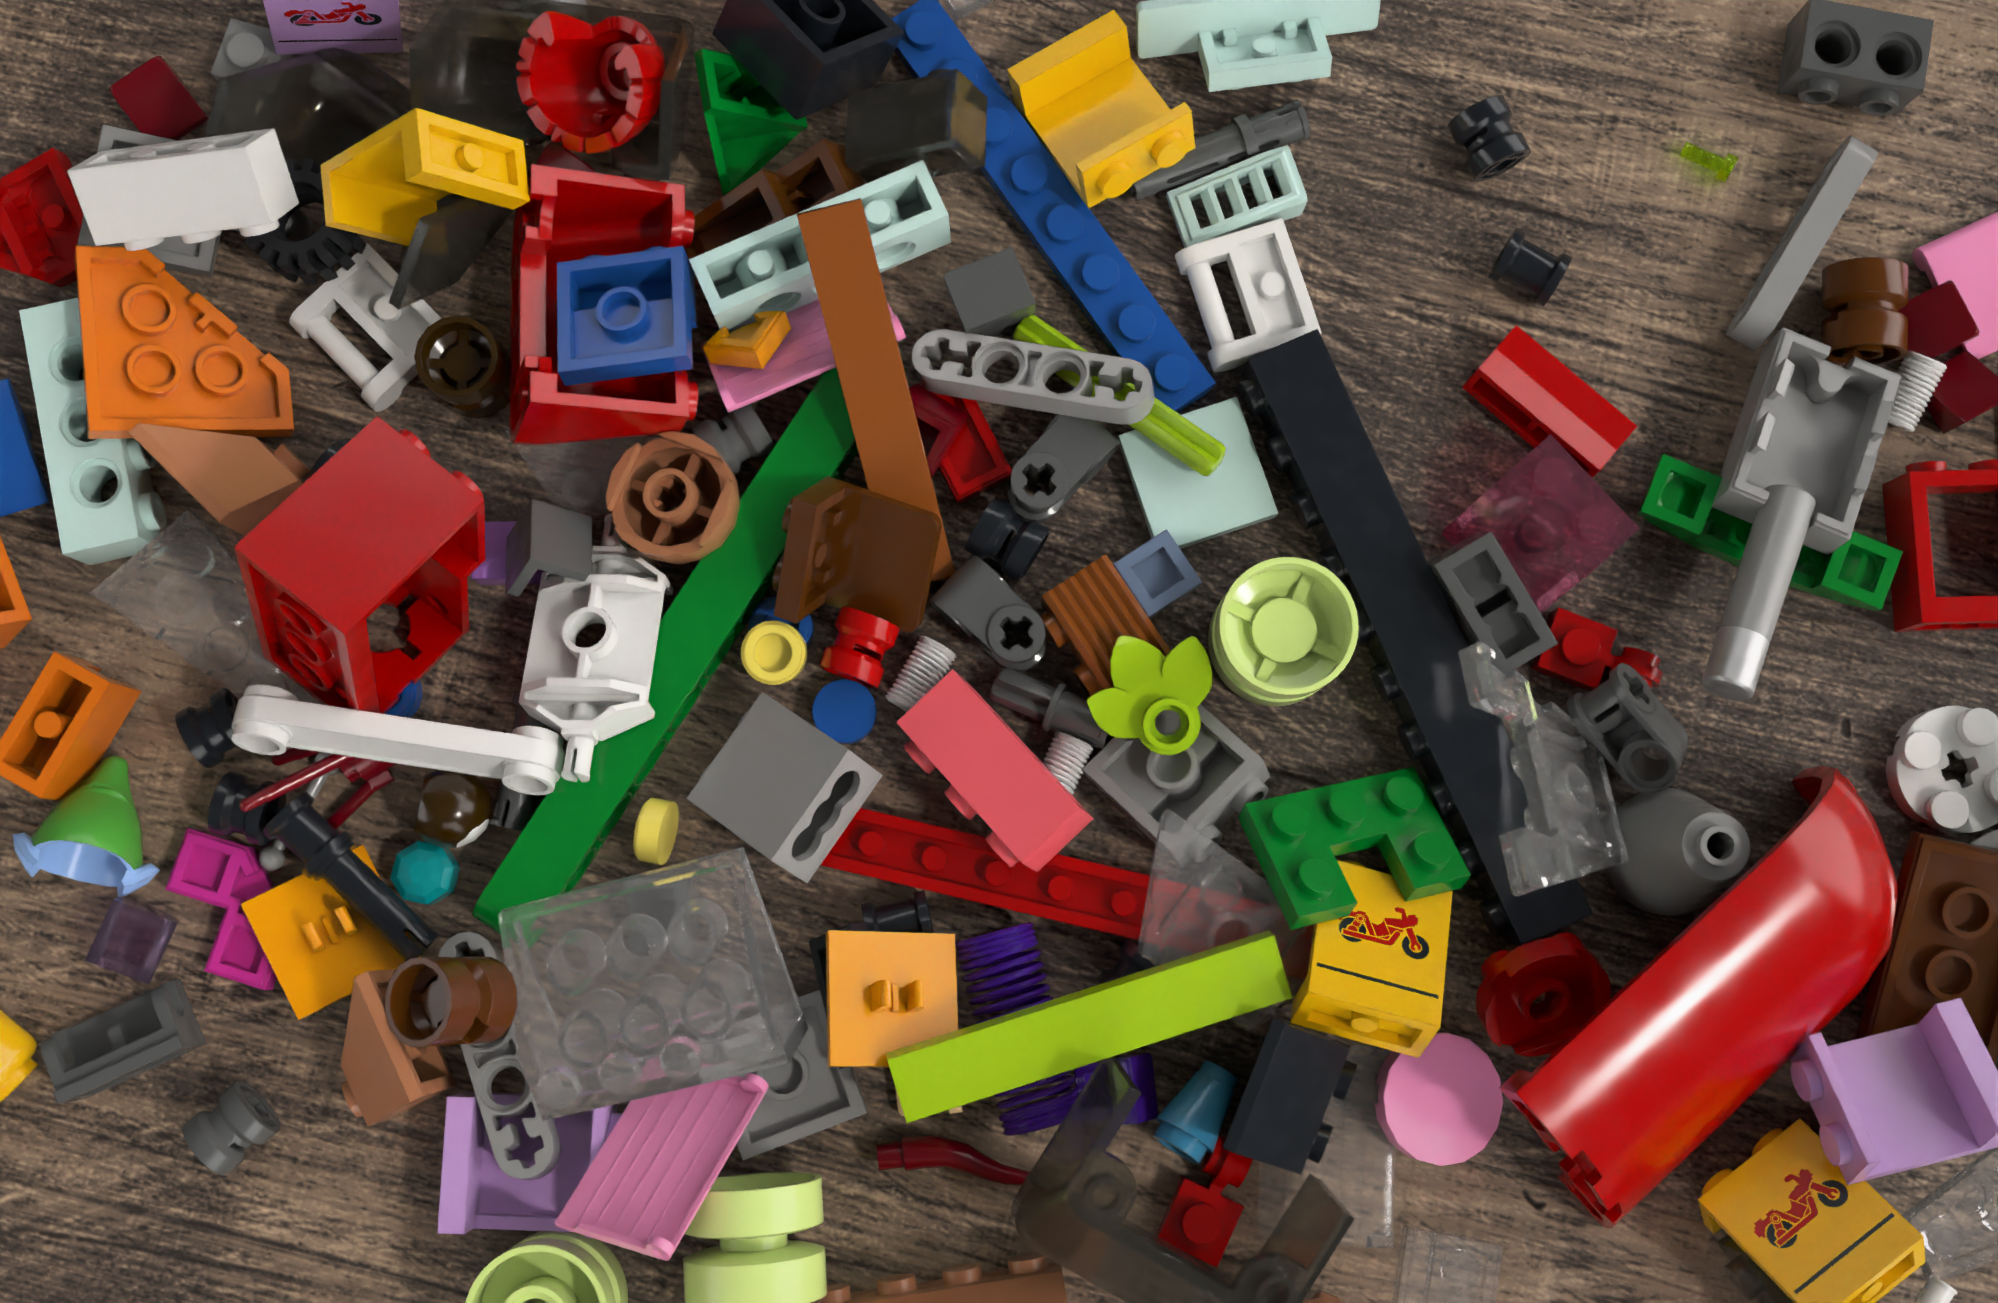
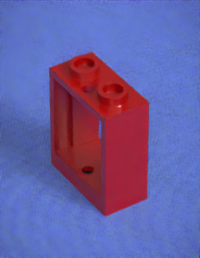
[1882,459,1998,632]

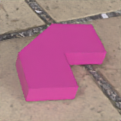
[165,828,277,990]

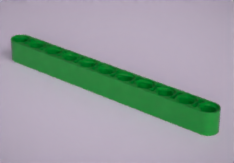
[472,366,907,952]

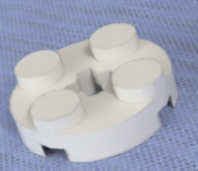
[1886,705,1998,834]

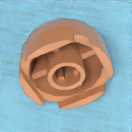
[605,431,740,564]

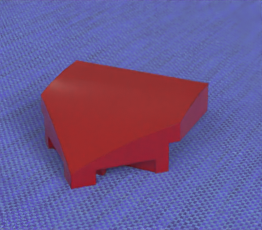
[0,148,84,288]

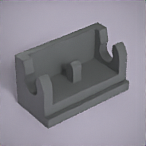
[40,979,206,1104]

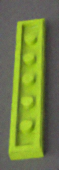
[886,930,1292,1123]

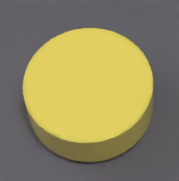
[741,621,807,685]
[633,797,679,865]

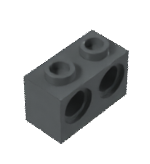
[1777,0,1934,116]
[1427,531,1558,677]

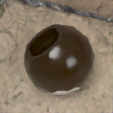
[414,770,492,848]

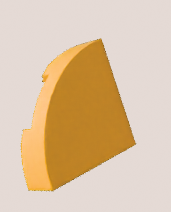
[703,311,791,369]

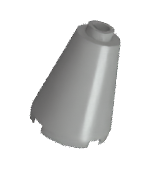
[1602,788,1750,916]

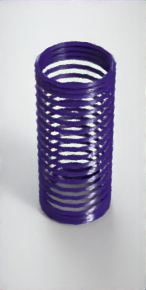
[955,922,1084,1136]

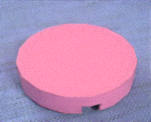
[1375,1032,1503,1166]

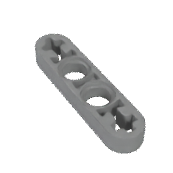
[1726,135,1878,352]
[911,329,1154,425]
[438,932,561,1181]

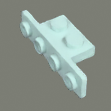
[1136,0,1381,92]

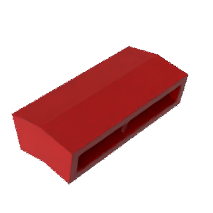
[1462,325,1637,488]

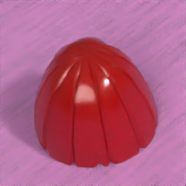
[516,11,666,154]

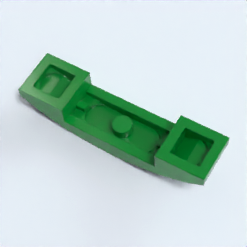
[1637,454,1903,611]

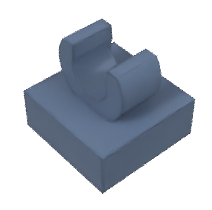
[1113,529,1202,619]

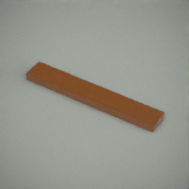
[797,198,955,582]

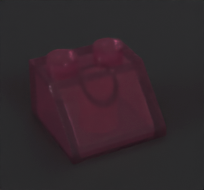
[1441,434,1640,613]

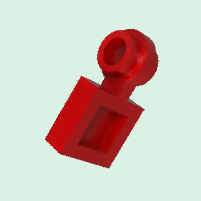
[1531,607,1663,691]
[1155,1135,1253,1268]

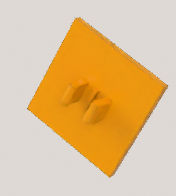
[241,845,420,1021]
[826,930,958,1067]

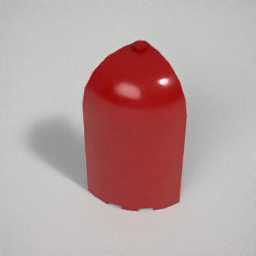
[1499,765,1898,1228]

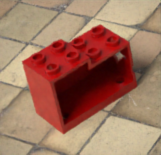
[234,416,486,714]

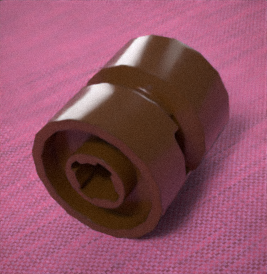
[1821,257,1908,365]
[385,957,517,1047]

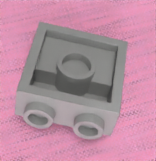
[1082,704,1271,867]

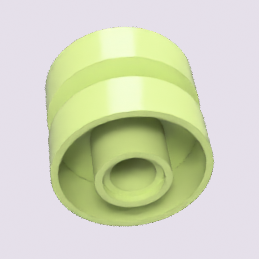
[1208,557,1359,706]
[683,1172,827,1303]
[465,1231,628,1303]

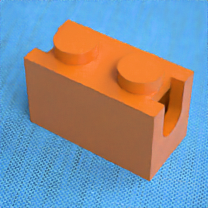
[0,651,142,801]

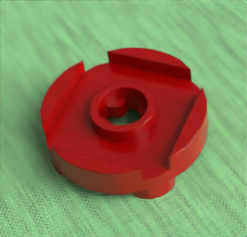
[1476,932,1611,1057]

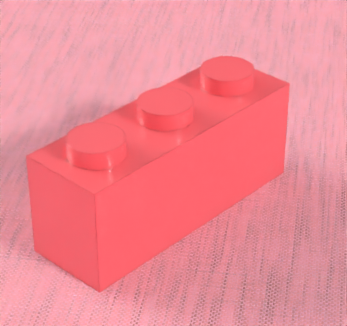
[896,669,1094,872]

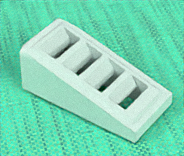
[1166,145,1307,248]

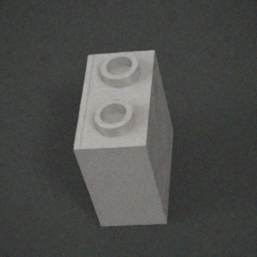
[686,692,883,883]

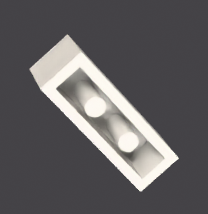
[67,128,299,251]

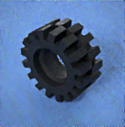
[245,158,366,284]

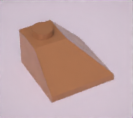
[128,423,311,536]
[341,969,457,1127]

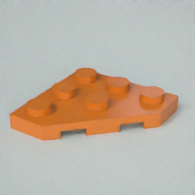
[75,246,294,439]

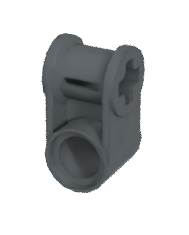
[1007,414,1121,522]
[929,554,1047,672]
[1566,663,1689,793]

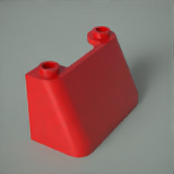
[509,164,698,446]

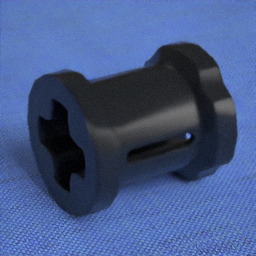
[1488,228,1572,307]
[861,890,934,933]

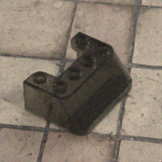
[409,0,695,181]

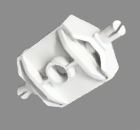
[519,513,674,782]

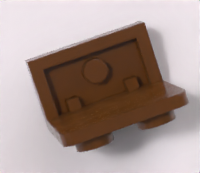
[772,476,942,632]

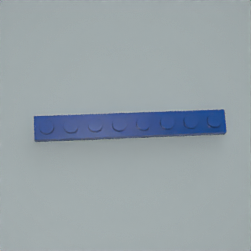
[892,0,1216,413]

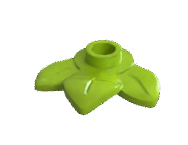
[1087,635,1212,755]

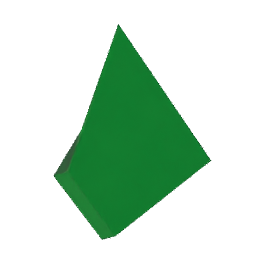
[694,48,808,196]

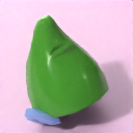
[12,756,160,898]

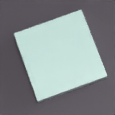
[1118,397,1278,549]

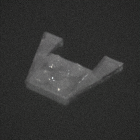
[1458,641,1629,896]

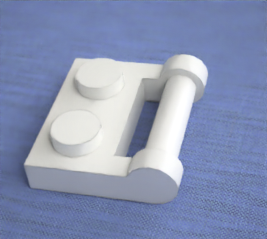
[1175,218,1322,372]
[289,243,442,412]

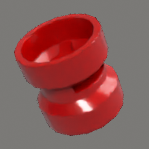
[819,606,900,689]

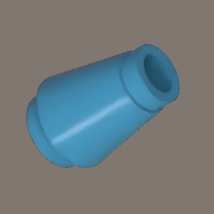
[1153,1060,1239,1165]

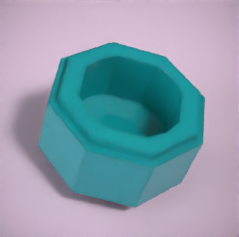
[390,841,461,905]

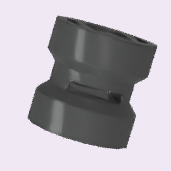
[691,404,775,476]
[182,1081,281,1175]

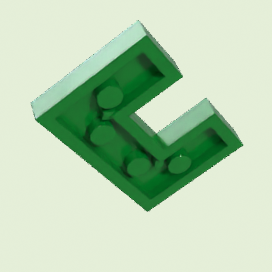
[1238,767,1471,930]

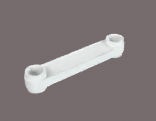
[232,684,565,795]

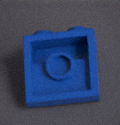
[557,246,697,386]

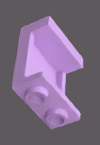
[437,1091,623,1238]

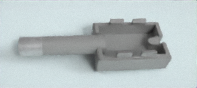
[1702,327,1902,701]

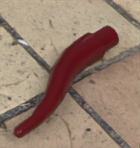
[876,1135,1056,1186]

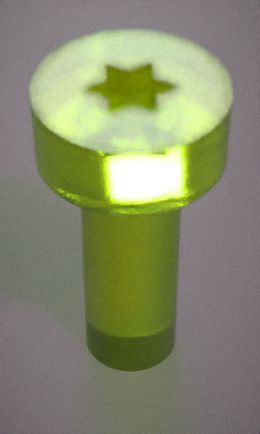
[1679,141,1739,183]

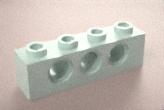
[689,160,951,333]
[19,298,167,565]

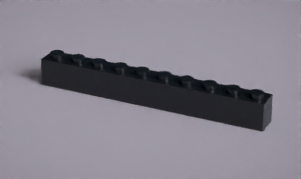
[1238,329,1593,946]

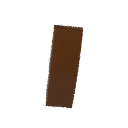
[684,139,865,289]

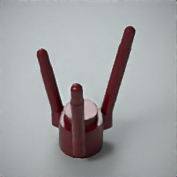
[239,748,397,830]

